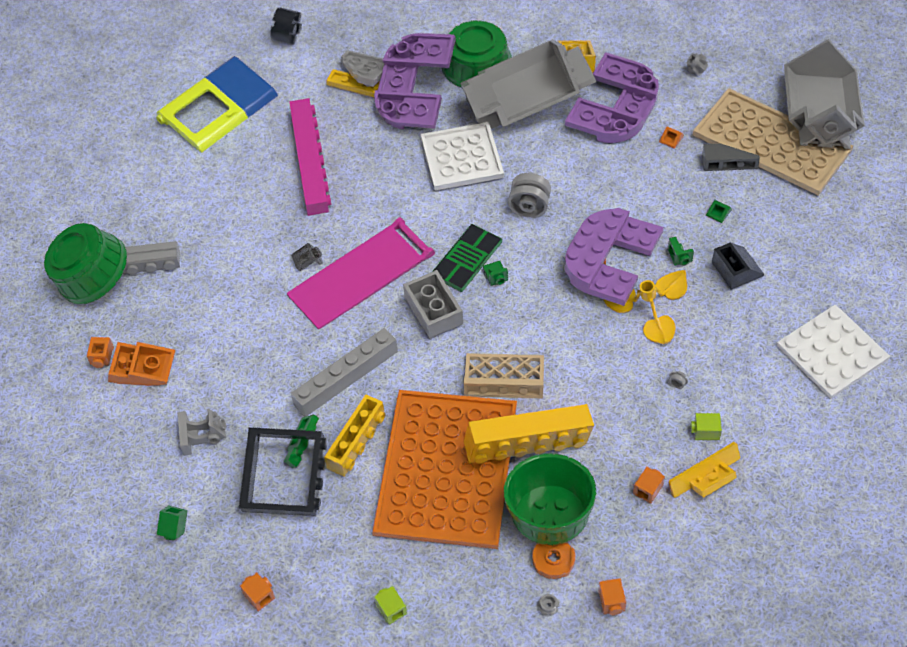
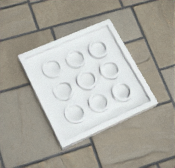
[421,122,504,191]
[776,304,890,399]

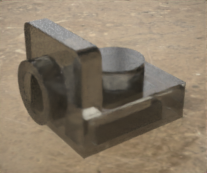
[291,243,323,271]

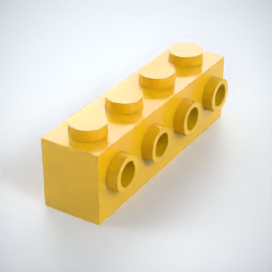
[324,394,386,477]

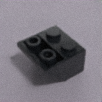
[712,242,764,290]

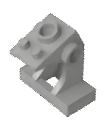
[178,408,227,456]

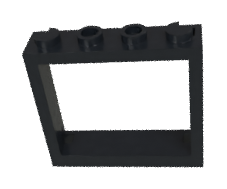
[239,427,327,516]

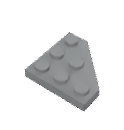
[341,50,384,87]

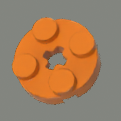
[533,542,575,579]

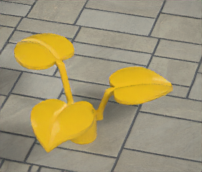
[603,270,687,344]

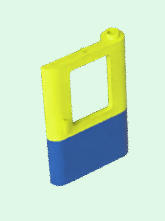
[156,56,278,153]

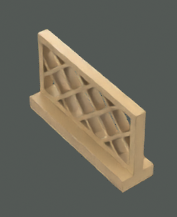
[464,353,544,399]

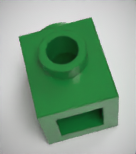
[156,505,188,540]

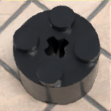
[270,7,302,45]

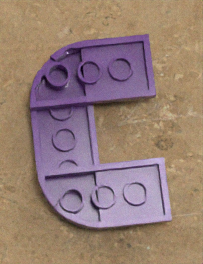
[374,33,456,130]
[565,52,659,143]
[565,208,664,306]

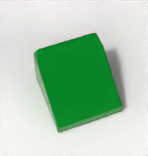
[706,199,732,223]

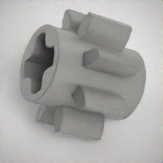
[687,53,708,75]

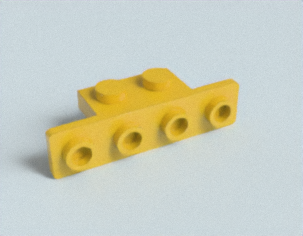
[668,442,740,498]

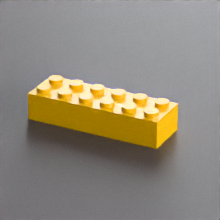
[464,404,594,464]

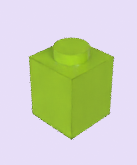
[691,413,722,440]
[374,585,407,625]

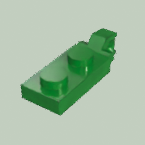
[284,414,319,468]

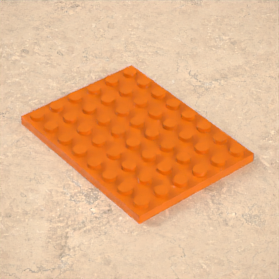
[373,390,517,549]

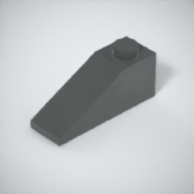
[702,144,760,171]

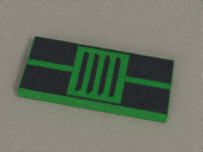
[432,223,502,292]

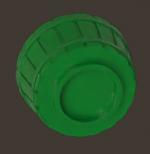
[441,20,512,88]
[44,223,127,304]
[504,454,596,545]

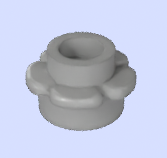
[669,371,688,389]
[538,594,560,615]

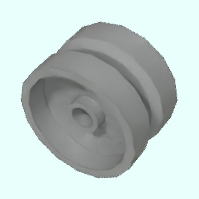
[508,173,551,218]

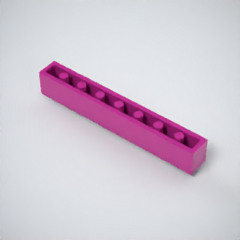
[289,98,332,216]

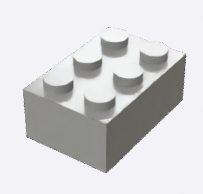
[403,270,463,339]

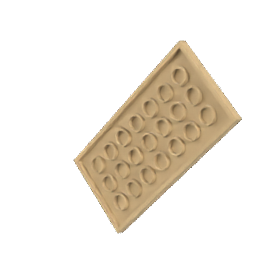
[693,88,853,196]

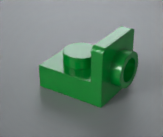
[667,237,694,266]
[483,260,508,286]

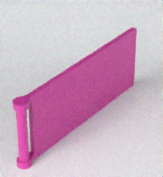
[287,217,435,329]

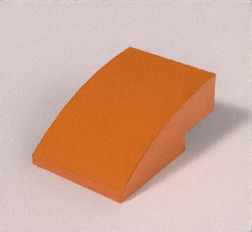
[108,342,175,386]

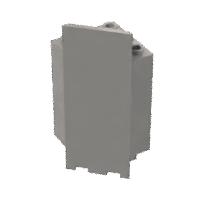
[461,39,596,129]
[784,39,865,149]

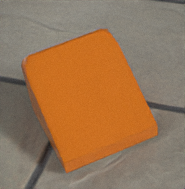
[659,126,684,149]

